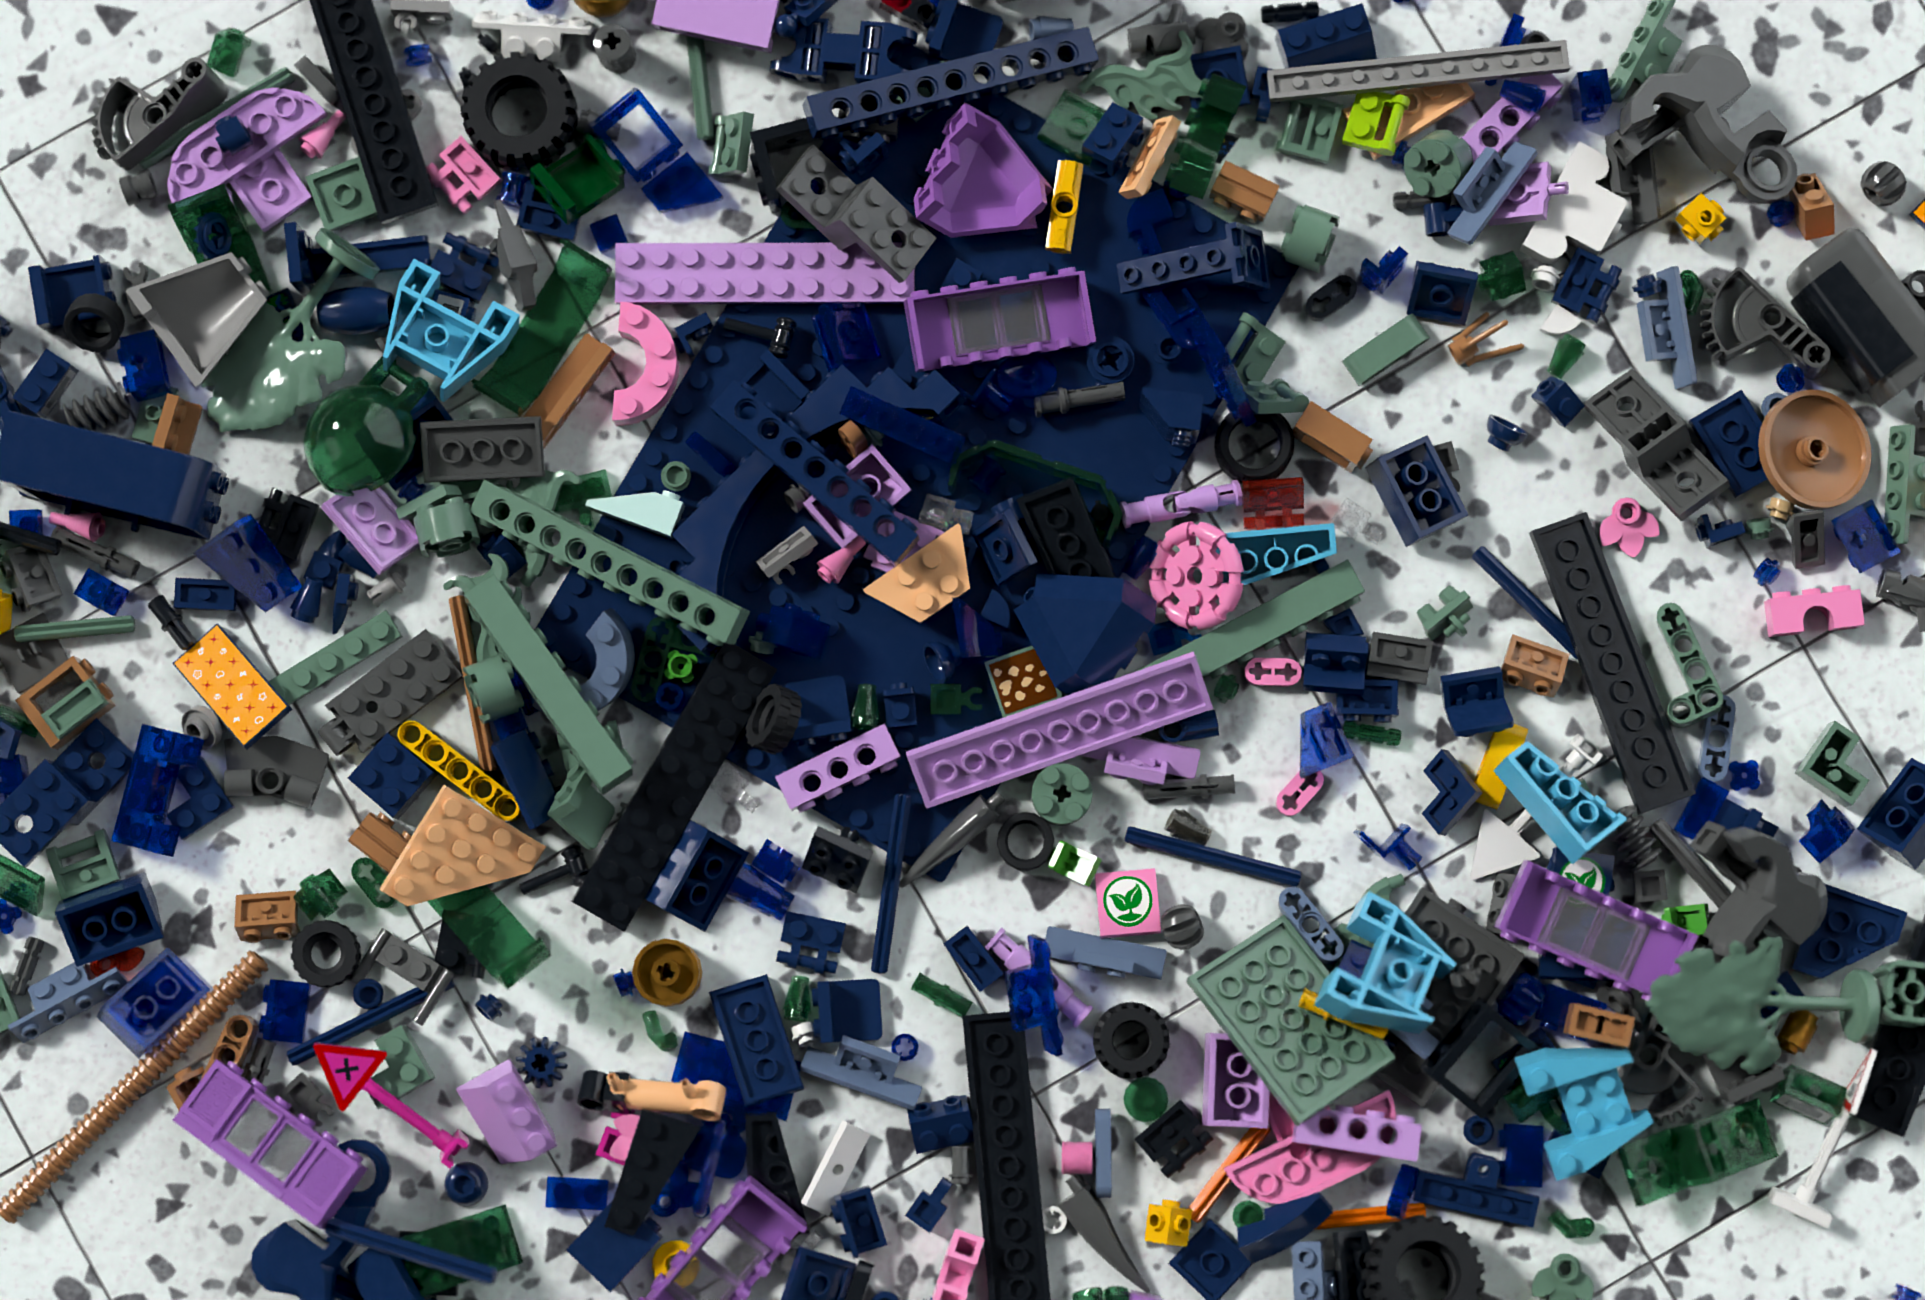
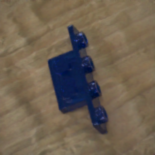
[1004,934,1064,1057]

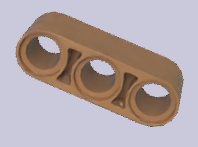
[200,1015,258,1081]

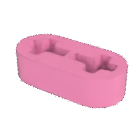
[1244,658,1302,687]
[1275,766,1324,816]

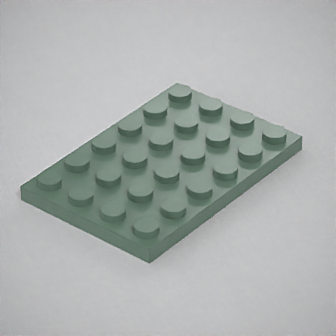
[1186,915,1396,1127]

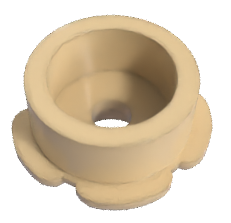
[1766,497,1795,521]

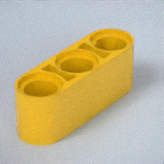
[1474,723,1528,810]

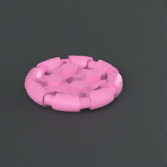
[1149,521,1244,630]

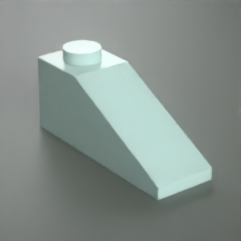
[585,490,685,540]

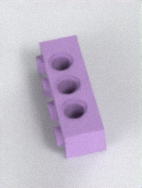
[1462,74,1563,166]
[775,724,901,813]
[1292,1105,1422,1162]

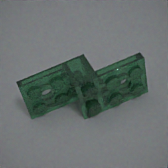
[1617,1098,1778,1207]

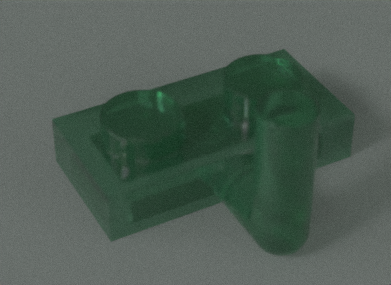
[554,469,613,529]
[1503,1083,1570,1135]

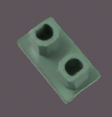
[1417,585,1473,641]

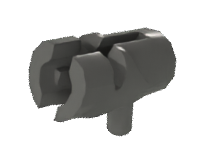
[1127,3,1196,60]
[1876,568,1925,632]

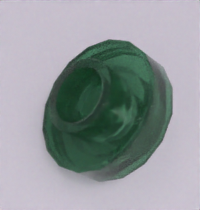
[1123,1077,1168,1122]

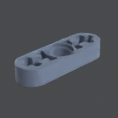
[1698,695,1736,783]
[1278,887,1344,965]
[1095,1109,1112,1198]

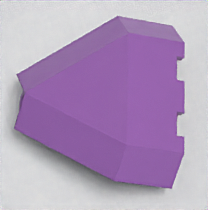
[914,103,1053,238]

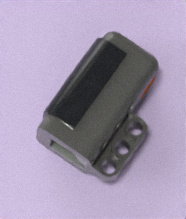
[1787,228,1925,408]

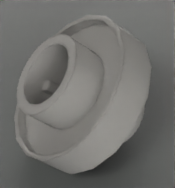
[181,705,223,750]

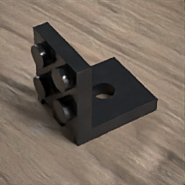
[749,118,822,214]

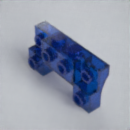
[111,724,204,857]

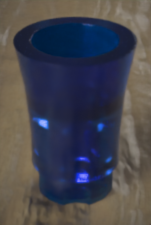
[725,860,795,921]

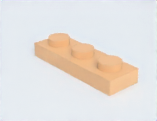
[1118,115,1181,199]

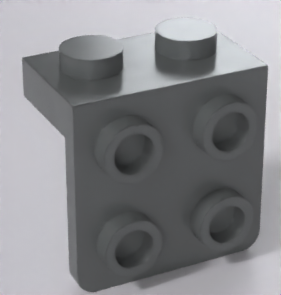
[1702,1054,1786,1105]

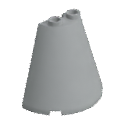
[125,252,270,388]

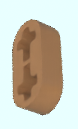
[838,420,868,459]

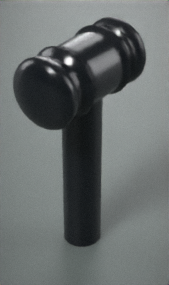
[723,317,797,359]
[519,845,589,895]

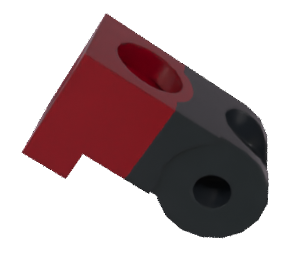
[879,0,937,31]

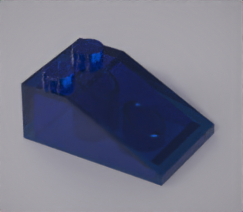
[96,947,210,1059]

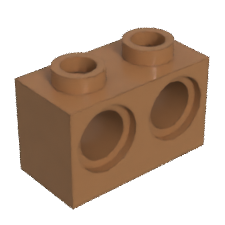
[1563,1003,1635,1048]

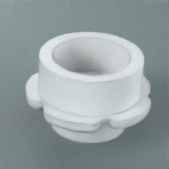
[1531,265,1560,291]
[791,1021,817,1047]

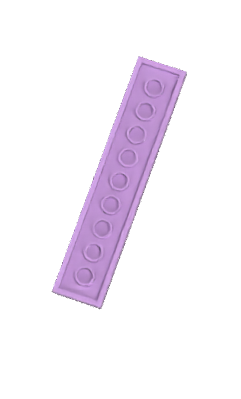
[615,243,915,304]
[906,651,1213,809]

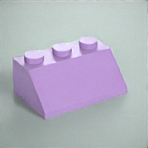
[803,444,912,549]
[1202,1033,1269,1128]
[456,1059,557,1164]

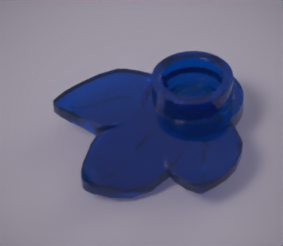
[651,1159,704,1217]

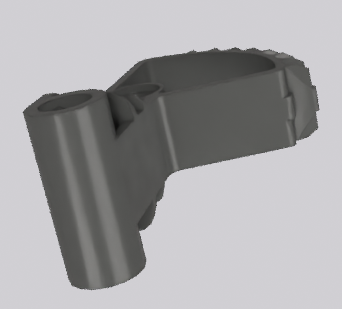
[91,57,229,171]
[1700,267,1831,380]
[1618,1011,1704,1127]

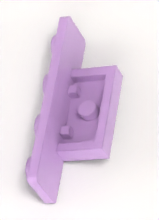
[1079,736,1200,785]

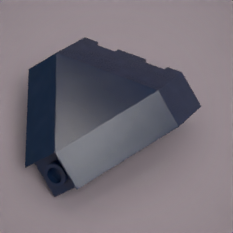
[1014,574,1157,695]

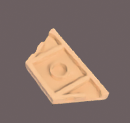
[863,523,970,624]

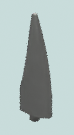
[899,791,1005,888]
[1057,1175,1150,1293]

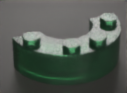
[1165,74,1246,200]

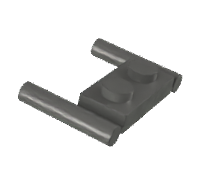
[350,928,455,1026]

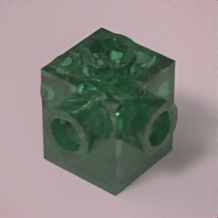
[1477,251,1527,301]
[293,868,348,921]

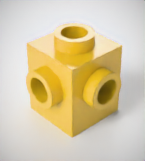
[1675,193,1726,244]
[1144,1199,1192,1247]

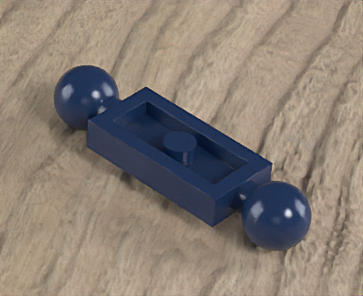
[774,0,839,38]

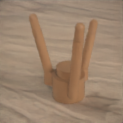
[1448,312,1524,367]

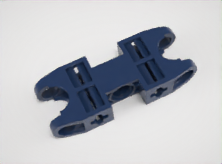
[769,18,918,84]

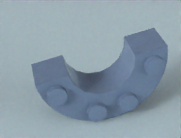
[531,608,635,713]

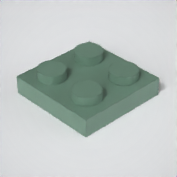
[305,157,378,232]

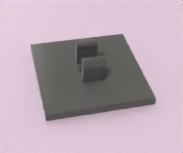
[0,612,68,694]

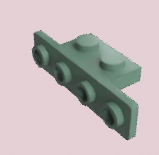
[1601,0,1683,103]
[1883,424,1925,546]

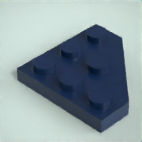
[1790,884,1908,979]

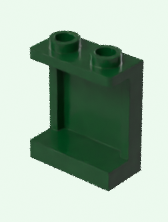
[530,132,625,225]

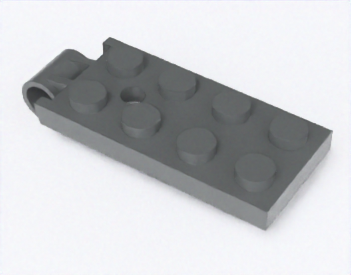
[318,629,463,756]

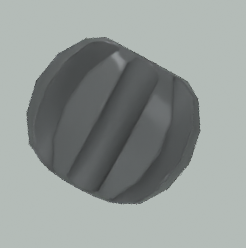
[1860,161,1907,206]
[1161,904,1204,950]

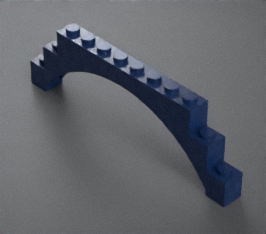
[671,364,965,657]

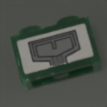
[1770,1064,1848,1125]

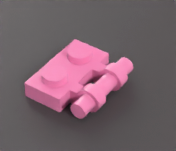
[427,136,502,214]

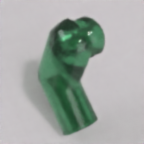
[1680,270,1704,316]
[642,1010,678,1052]
[1548,1209,1595,1239]

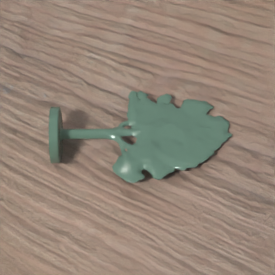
[201,228,380,433]
[1645,936,1881,1074]

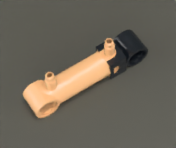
[577,1070,727,1121]

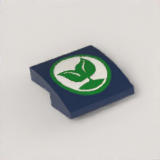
[1551,847,1615,910]

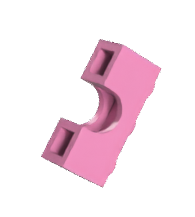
[1764,585,1865,638]
[931,1229,984,1300]

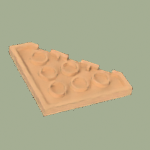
[379,785,546,906]

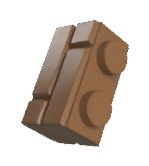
[1209,161,1280,223]
[348,812,412,873]

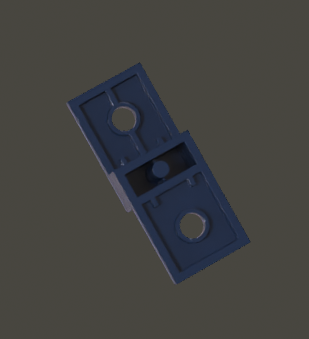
[0,718,141,867]

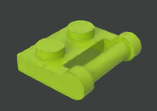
[1342,91,1411,156]

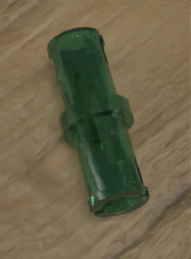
[911,972,973,1018]

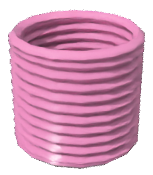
[1062,1141,1093,1175]

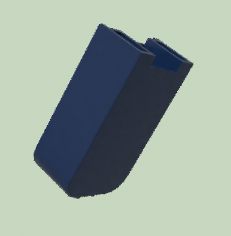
[0,410,229,540]

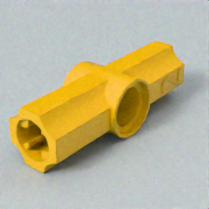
[1045,160,1084,254]

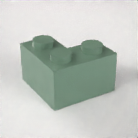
[1795,721,1869,807]
[368,1025,436,1109]

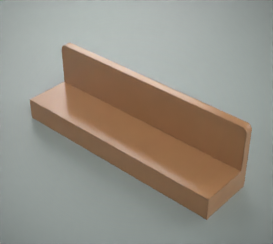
[523,334,615,449]

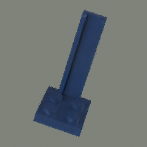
[284,222,431,297]
[1117,222,1271,294]

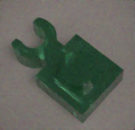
[931,684,982,715]

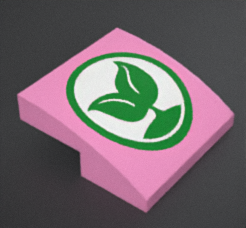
[1095,868,1161,939]

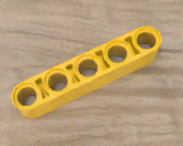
[398,720,522,822]

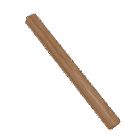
[449,595,498,772]

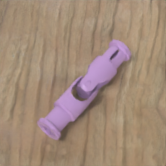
[1119,479,1243,528]
[984,928,1093,1028]

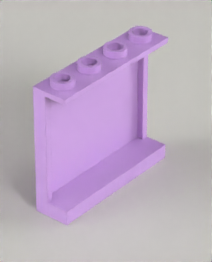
[652,0,780,53]

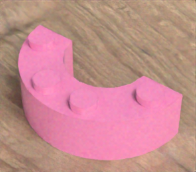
[612,301,679,426]

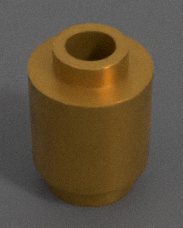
[1777,1010,1819,1055]

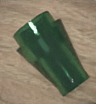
[1546,333,1586,379]
[850,684,880,730]
[782,976,812,1022]

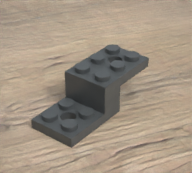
[776,144,936,283]
[1584,369,1730,522]

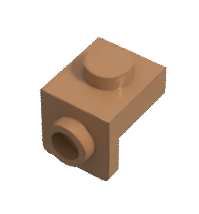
[166,1067,205,1111]

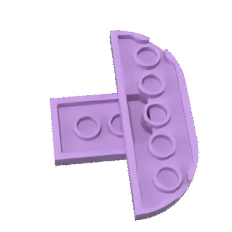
[167,88,327,233]

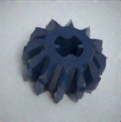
[516,1037,568,1089]

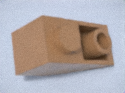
[1789,173,1835,240]

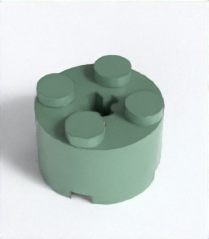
[1404,130,1473,197]
[1281,205,1340,273]
[413,497,480,558]
[463,655,524,724]
[1031,763,1092,826]

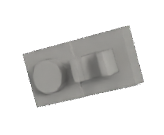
[390,0,454,32]
[755,526,818,585]

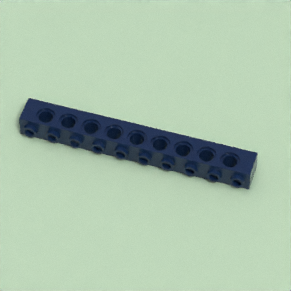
[802,26,1099,140]

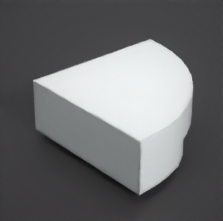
[1540,304,1582,335]

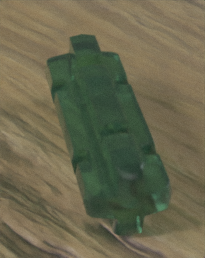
[1342,722,1402,746]

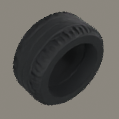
[1214,405,1294,485]

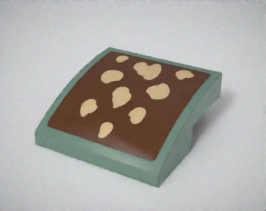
[984,645,1064,718]

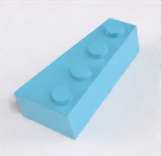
[1215,523,1337,586]
[1493,741,1628,865]

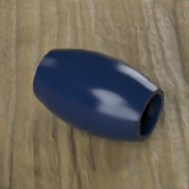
[317,286,395,335]

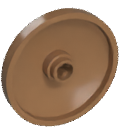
[1758,389,1871,510]

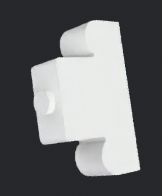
[1519,141,1627,264]

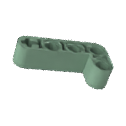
[1657,603,1723,728]

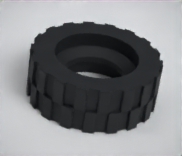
[746,684,802,755]
[291,920,361,987]

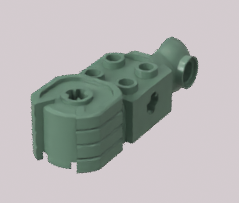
[1872,960,1925,1028]

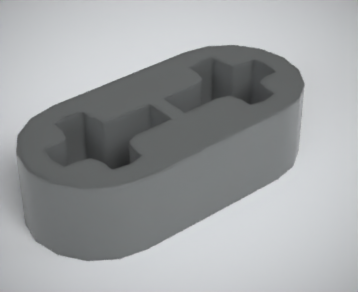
[294,55,340,106]

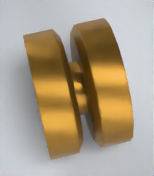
[632,938,703,1006]

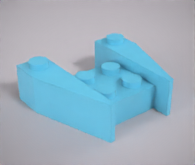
[383,259,520,402]
[1314,891,1456,1034]
[1514,1048,1653,1181]

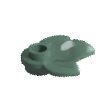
[1531,1253,1593,1300]

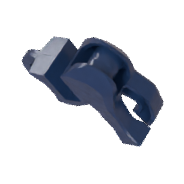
[251,1139,391,1300]

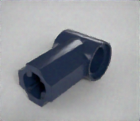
[1423,202,1463,237]
[1158,710,1219,744]

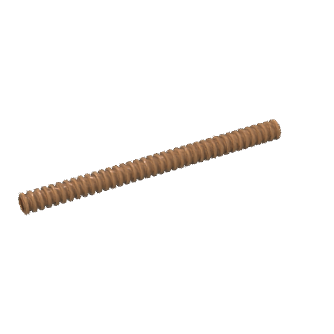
[0,950,269,1224]

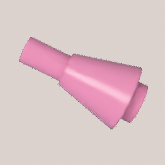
[299,110,347,159]
[49,512,106,542]
[817,536,866,584]

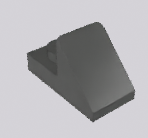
[1786,510,1825,569]

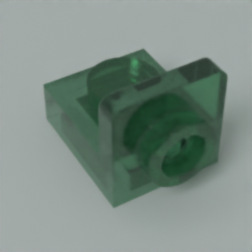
[207,27,252,78]

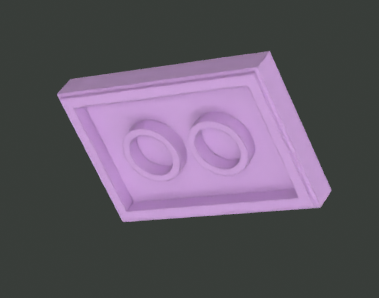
[321,473,420,575]

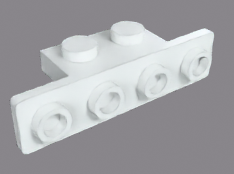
[472,10,594,62]

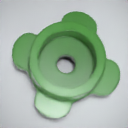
[664,650,698,683]

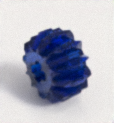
[1498,973,1546,1026]

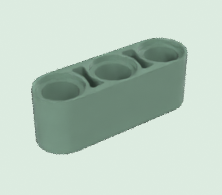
[1342,313,1430,386]

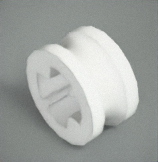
[1042,1206,1067,1234]

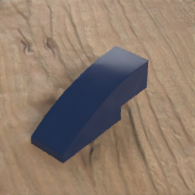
[1237,1192,1333,1264]

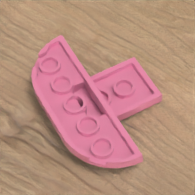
[1223,1090,1396,1204]

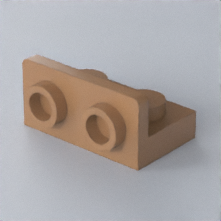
[152,393,203,455]
[1501,634,1570,697]
[234,890,300,943]

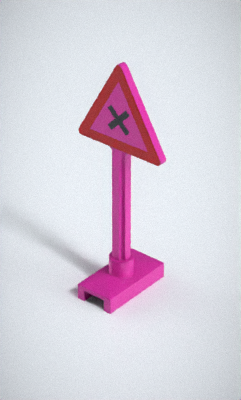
[313,1043,469,1169]

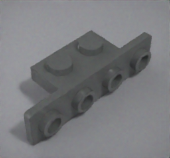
[1605,108,1661,225]

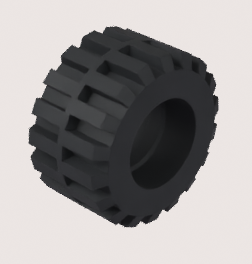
[1093,1002,1170,1079]

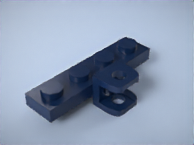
[1412,1152,1540,1227]

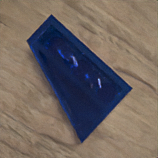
[192,513,302,613]

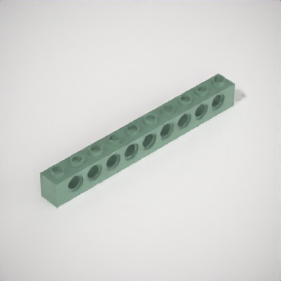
[470,479,750,647]

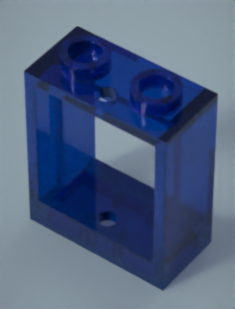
[589,87,683,183]

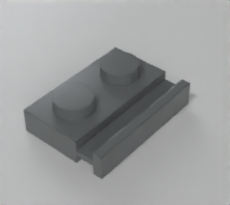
[1366,632,1433,685]

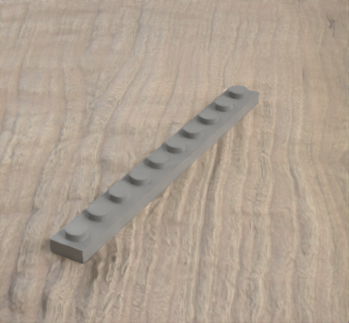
[1267,40,1570,102]

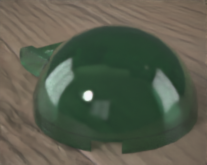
[303,356,429,496]

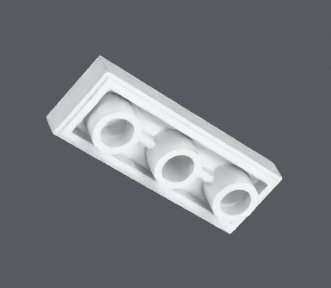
[801,1121,871,1216]

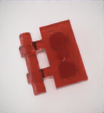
[1242,477,1304,530]

